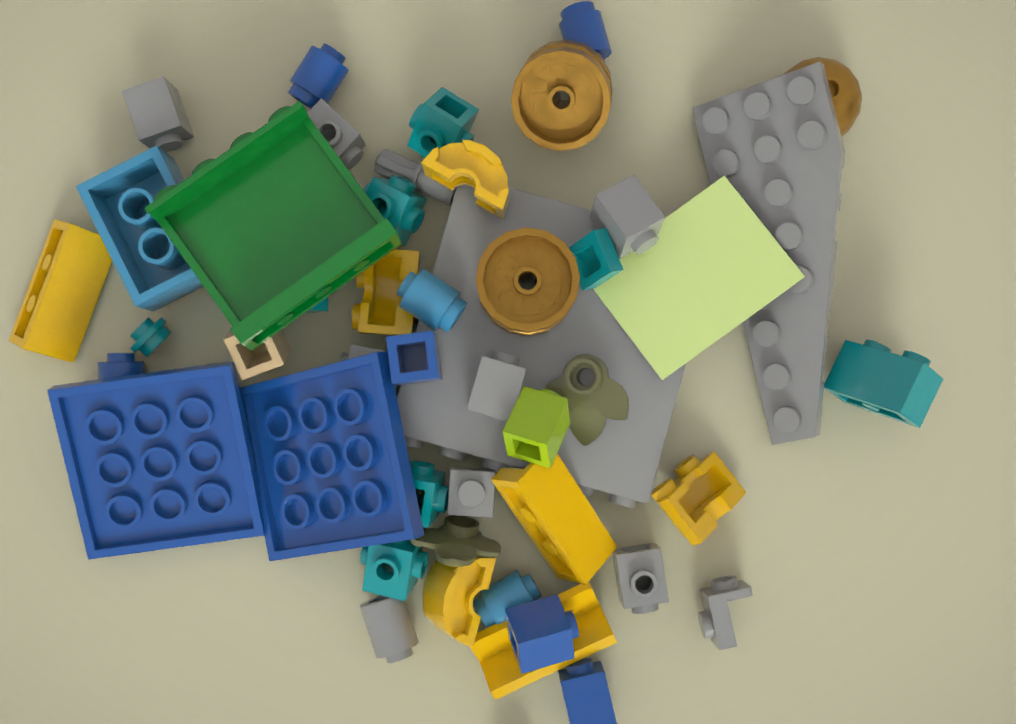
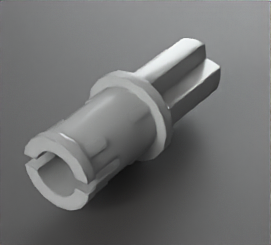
[374,149,457,206]

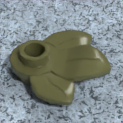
[545,354,629,446]
[410,515,501,567]

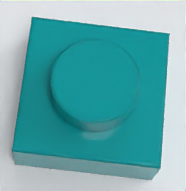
[569,228,624,291]

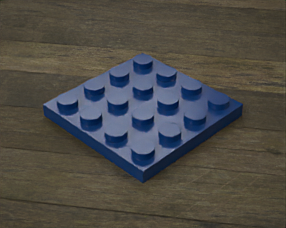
[240,351,424,561]
[47,361,265,560]

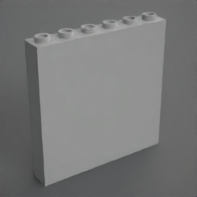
[397,184,686,508]

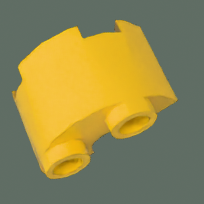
[421,140,509,220]
[352,249,420,336]
[651,451,747,545]
[423,555,496,648]

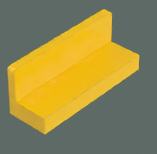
[8,219,112,362]
[491,454,616,584]
[469,582,617,700]

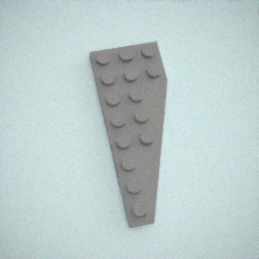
[692,62,845,445]

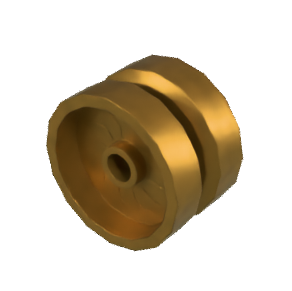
[511,39,613,151]
[475,227,580,336]

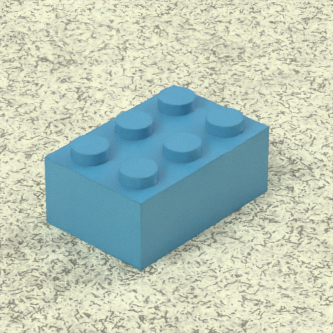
[76,145,203,312]

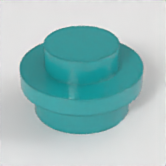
[130,317,172,357]

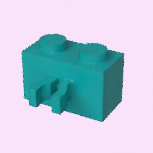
[824,339,943,428]

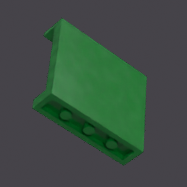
[144,101,402,350]

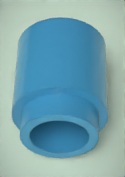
[397,269,468,333]
[473,570,542,628]

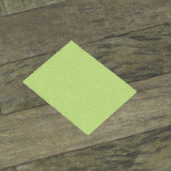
[593,176,805,380]

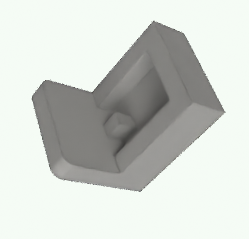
[698,576,753,650]

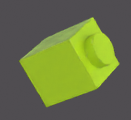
[502,386,570,469]

